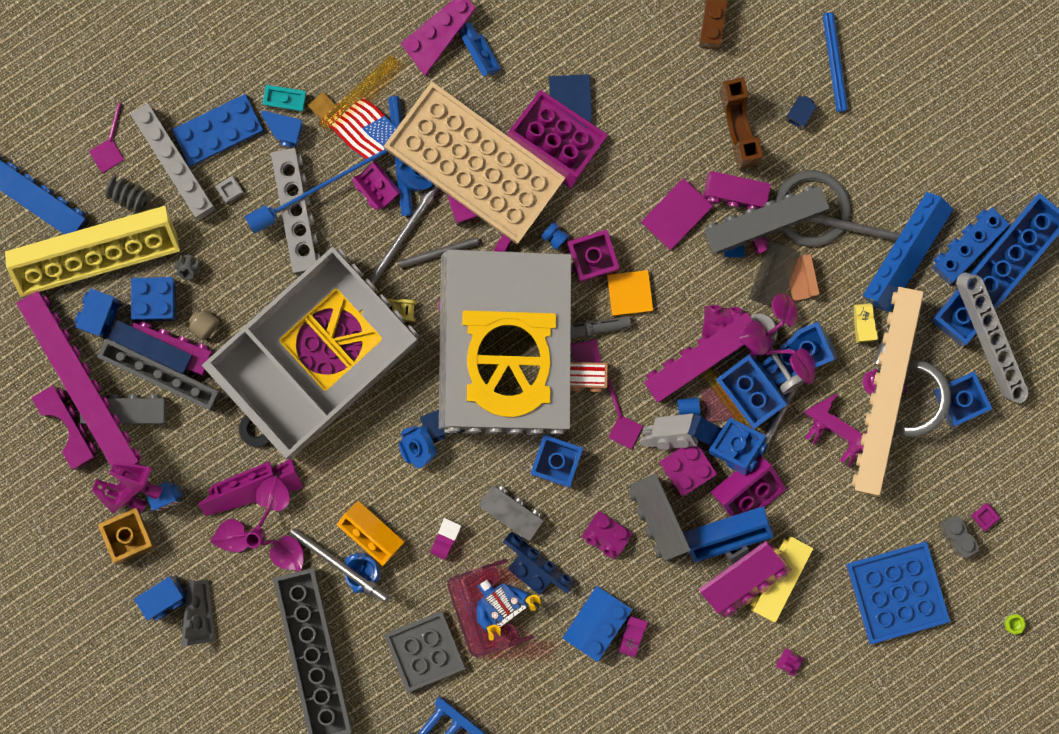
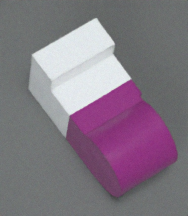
[430,518,462,560]

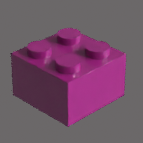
[567,229,620,284]
[658,444,717,497]

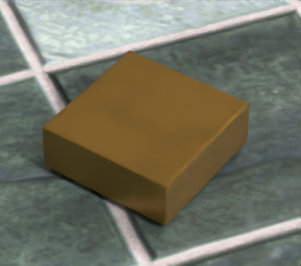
[308,92,337,121]

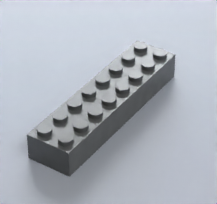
[273,568,353,734]

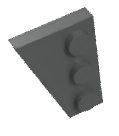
[181,579,216,647]

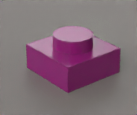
[751,237,768,255]

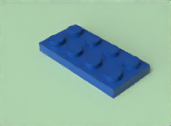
[171,94,264,167]

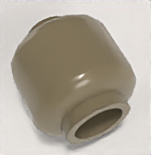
[189,310,220,340]

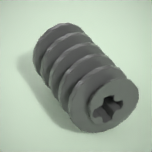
[105,174,152,214]

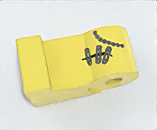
[854,303,878,343]

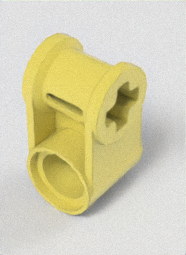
[387,299,417,322]

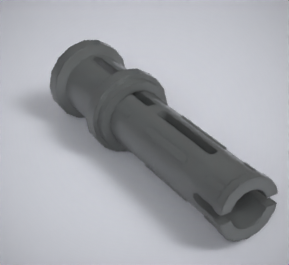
[570,316,631,341]

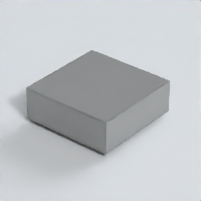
[215,175,244,204]

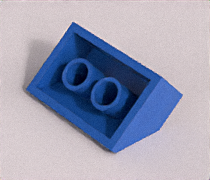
[562,586,632,662]

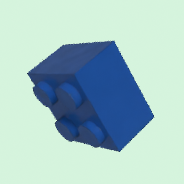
[131,277,177,322]
[75,288,121,339]
[932,371,992,428]
[530,435,583,488]
[134,576,187,622]

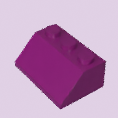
[711,455,786,517]

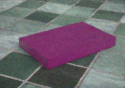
[641,178,713,251]

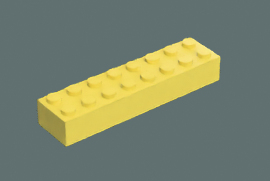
[5,206,180,297]

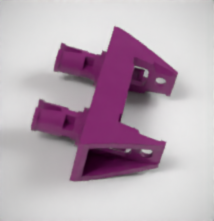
[802,394,867,468]
[92,462,162,513]

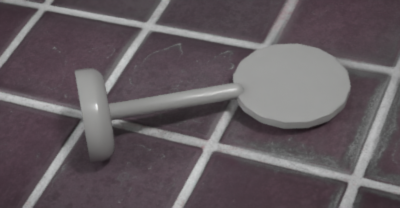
[751,314,805,395]

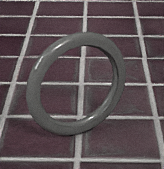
[774,170,851,247]
[874,360,951,437]

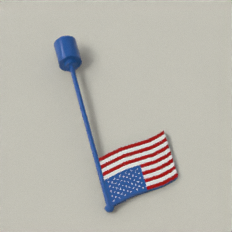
[244,99,397,234]

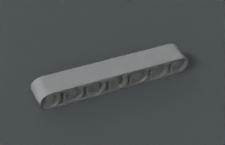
[956,273,1028,403]

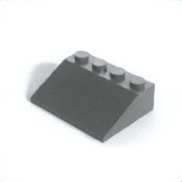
[628,473,691,561]

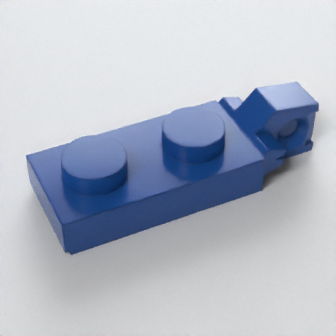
[459,22,501,77]

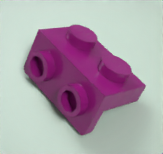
[352,161,401,211]
[702,305,746,337]
[581,510,633,559]

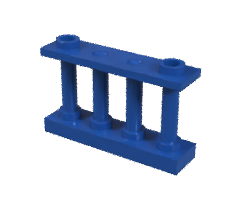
[409,696,486,734]

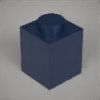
[784,95,817,130]

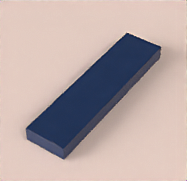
[108,320,193,374]

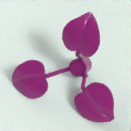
[737,292,815,385]
[210,476,304,572]

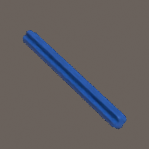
[388,96,413,217]

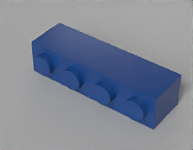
[685,506,774,563]

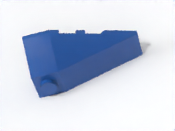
[761,321,839,385]

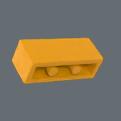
[336,501,404,566]

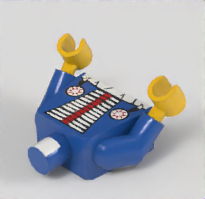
[476,579,541,640]

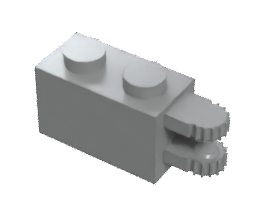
[640,414,698,450]

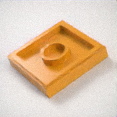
[607,270,653,316]

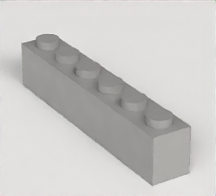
[131,103,216,221]

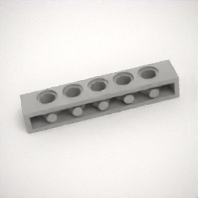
[271,148,320,275]

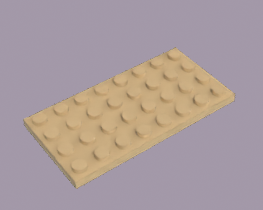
[383,82,565,244]

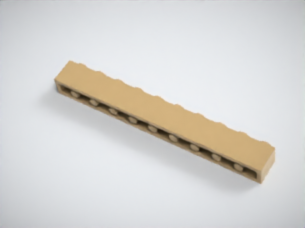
[852,287,924,497]

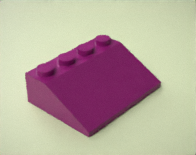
[507,89,608,188]

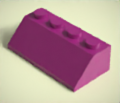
[698,541,792,618]

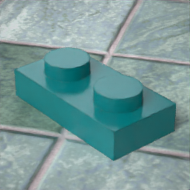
[262,85,307,112]

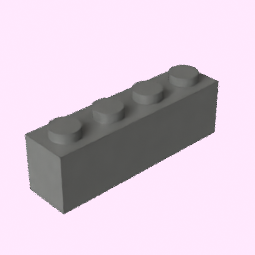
[80,395,167,425]

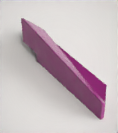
[198,459,303,516]

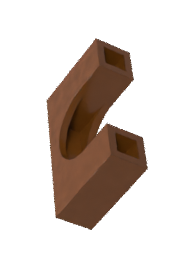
[719,77,763,170]

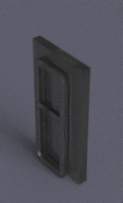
[748,241,801,307]

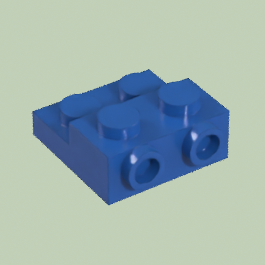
[709,417,768,475]

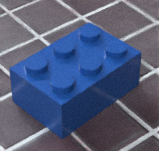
[716,354,789,429]

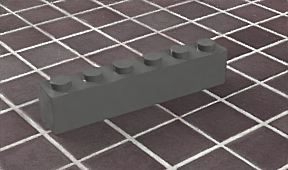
[703,185,830,257]
[97,339,222,412]

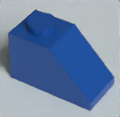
[261,110,304,149]

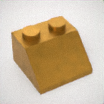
[98,508,156,565]

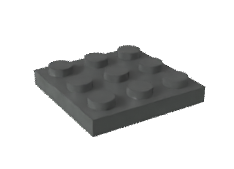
[384,611,465,693]

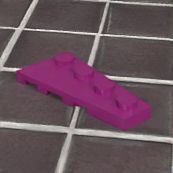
[400,0,477,76]

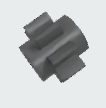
[174,255,201,280]

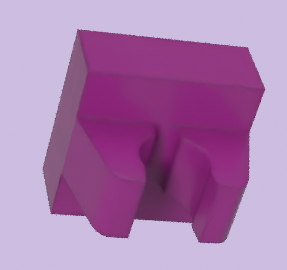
[775,648,804,677]

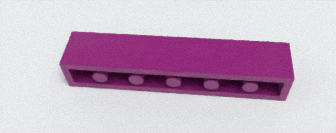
[644,311,754,403]

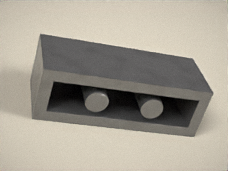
[478,484,543,541]

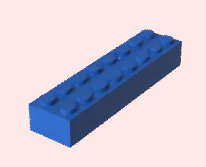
[930,193,1059,347]

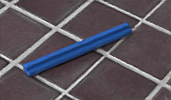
[823,12,848,112]

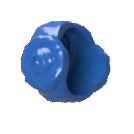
[344,552,381,594]

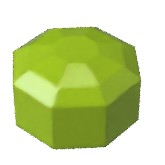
[1004,614,1026,635]

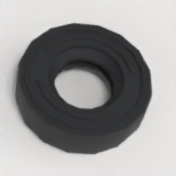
[239,414,270,447]

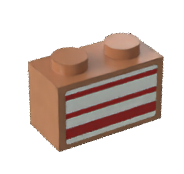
[570,362,608,392]

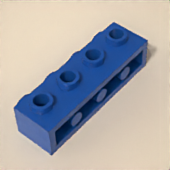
[932,207,1010,285]

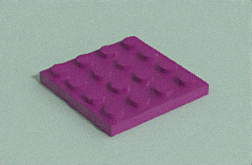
[296,308,363,403]

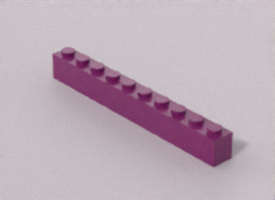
[16,291,142,476]

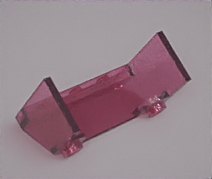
[447,559,533,657]

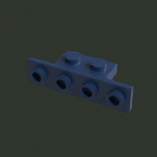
[503,532,575,595]

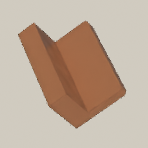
[785,254,819,301]

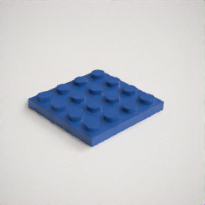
[846,541,950,645]

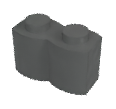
[939,515,979,558]

